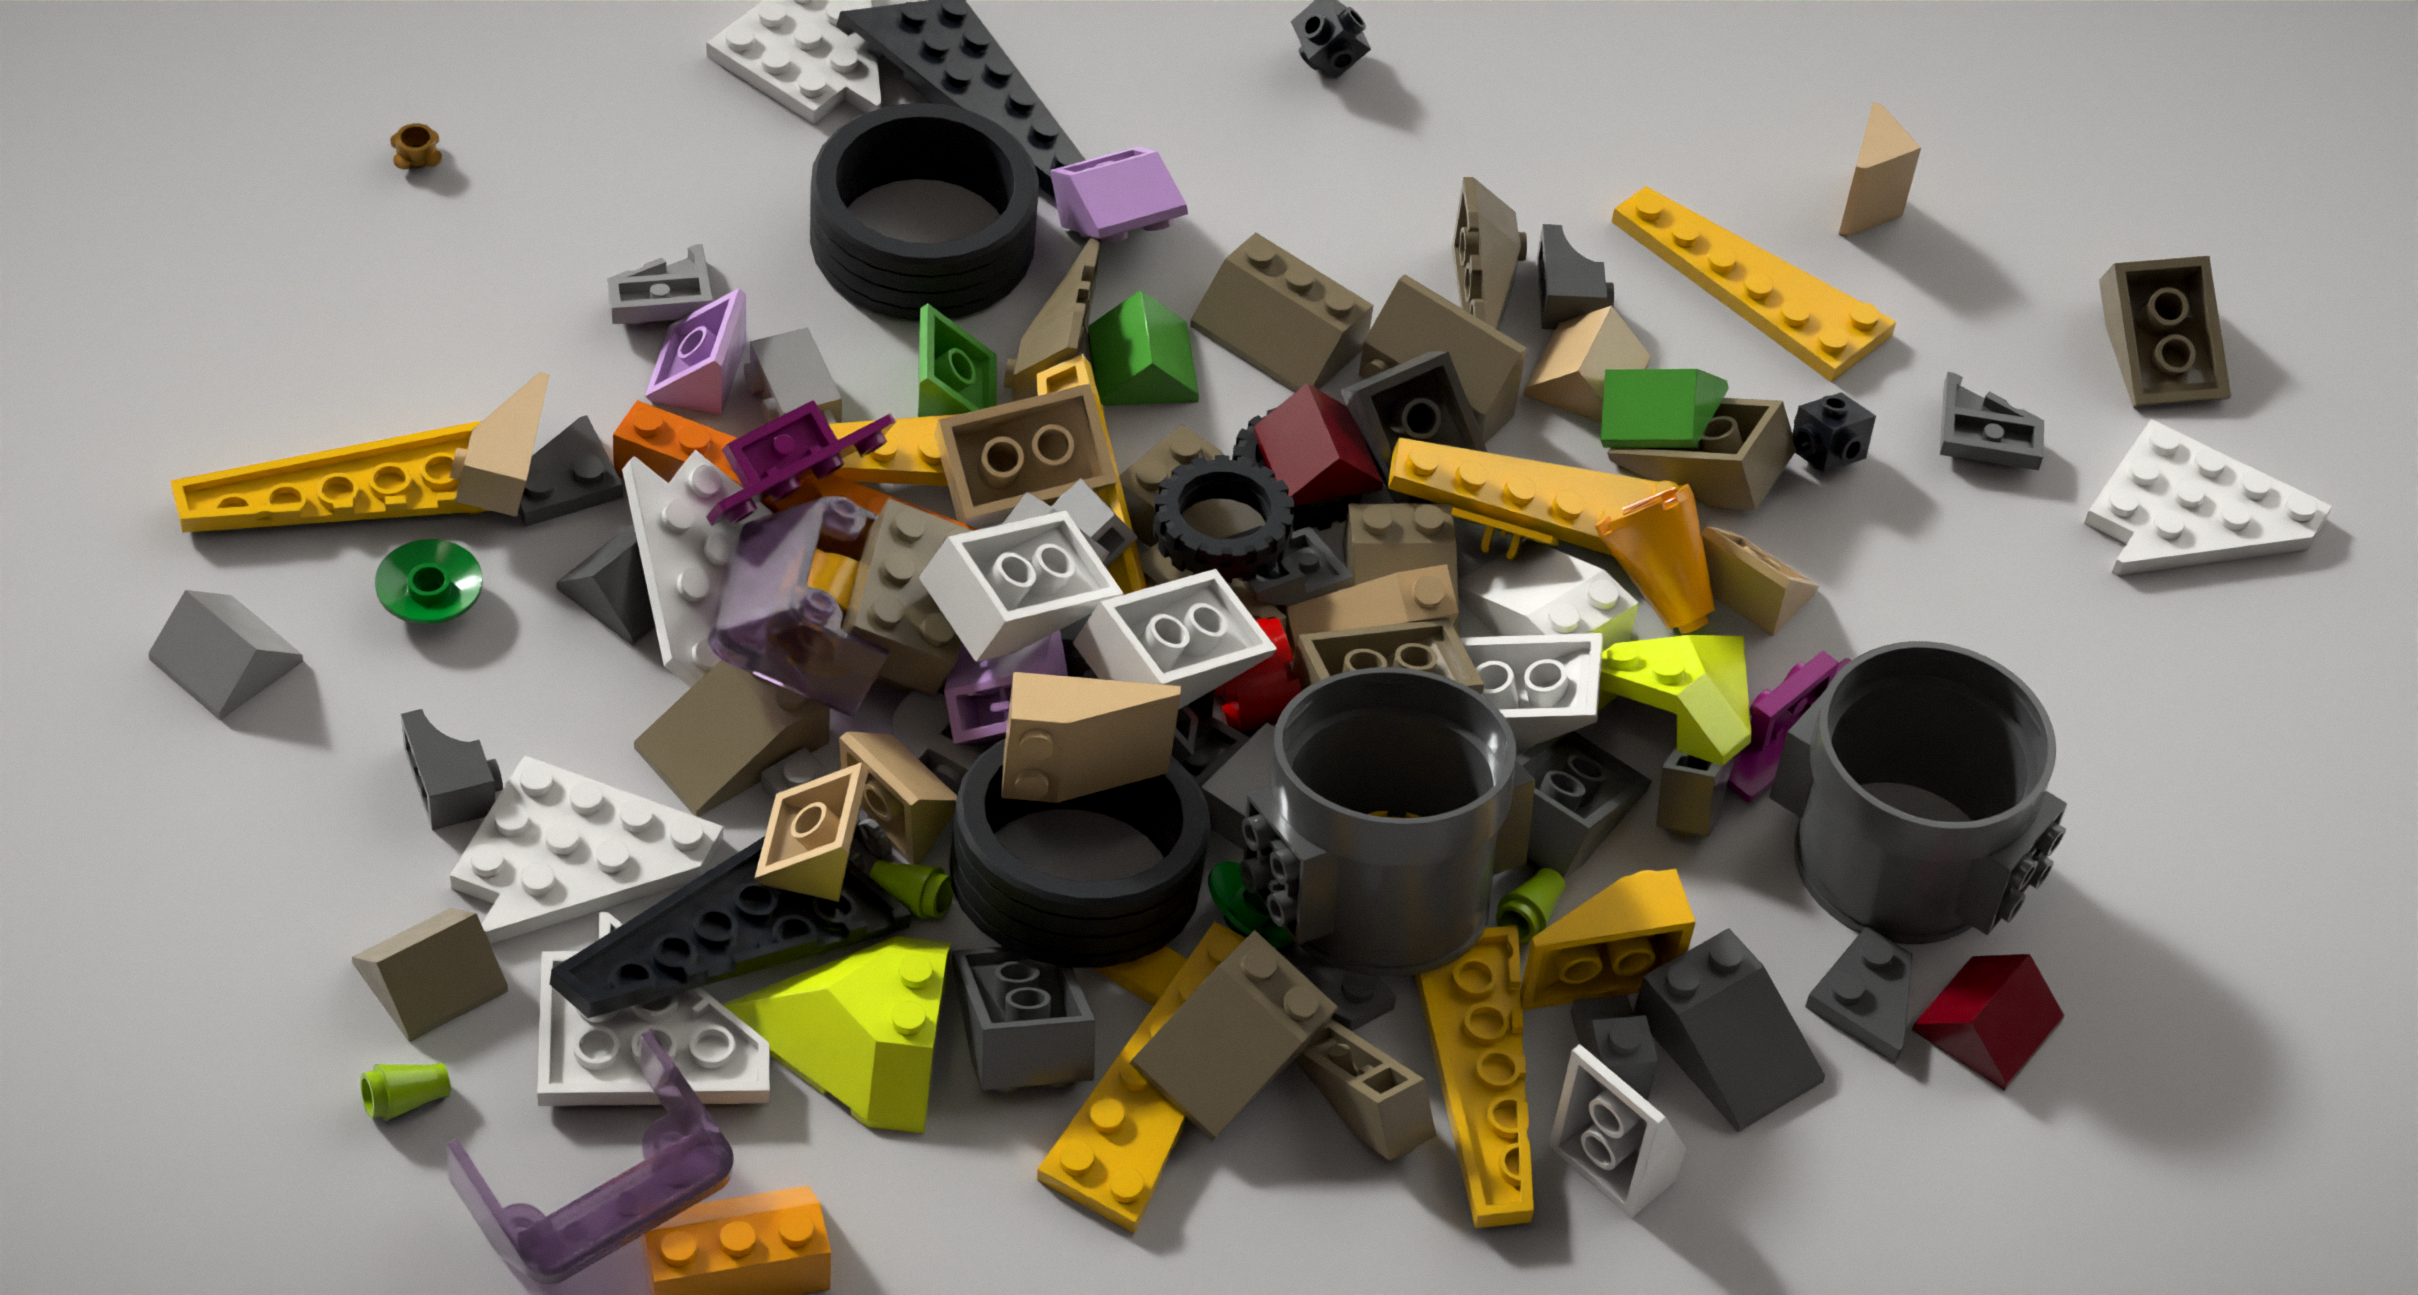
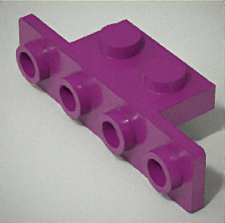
[706,400,896,526]
[1727,651,1852,802]

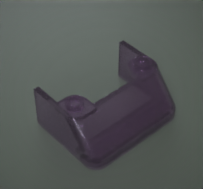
[708,496,890,718]
[447,1029,734,1284]

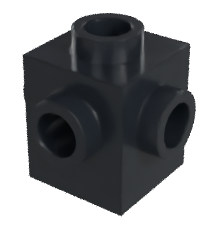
[1290,0,1371,79]
[1792,392,1876,473]

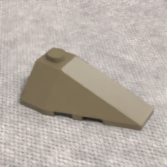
[1452,177,1527,331]
[1004,238,1101,402]

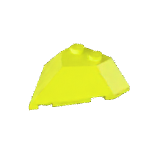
[1598,635,1751,766]
[722,936,952,1134]

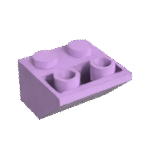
[1050,146,1188,243]
[944,630,1068,746]

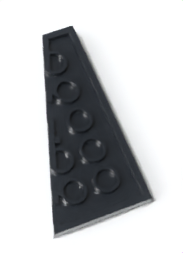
[836,0,1086,198]
[549,836,913,1018]

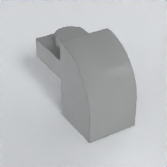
[892,688,980,796]

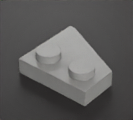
[607,244,713,325]

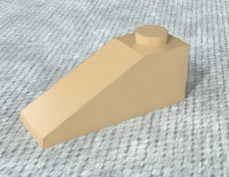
[449,372,550,517]
[1285,564,1459,653]

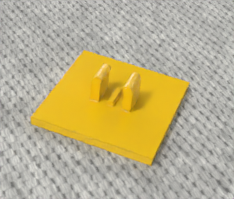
[1451,507,1559,560]

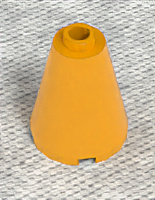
[1595,484,1715,635]

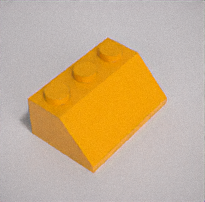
[635,1186,831,1295]

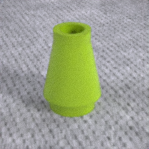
[869,859,954,920]
[1496,868,1566,943]
[360,1063,451,1121]

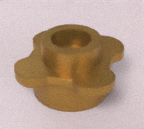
[390,123,442,169]

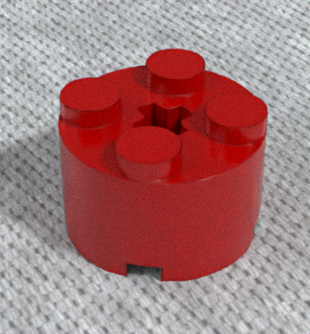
[1214,616,1301,733]

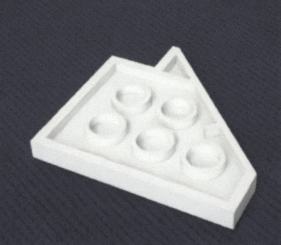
[706,0,881,125]
[2084,419,2332,576]
[622,450,817,687]
[450,755,724,944]
[537,912,770,1106]

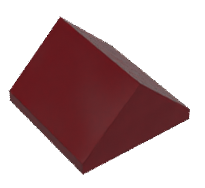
[1253,383,1383,506]
[1912,954,2065,1091]

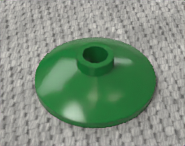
[375,539,483,624]
[1208,861,1294,948]

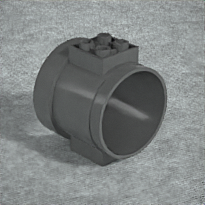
[1769,641,2068,944]
[1239,667,1535,977]

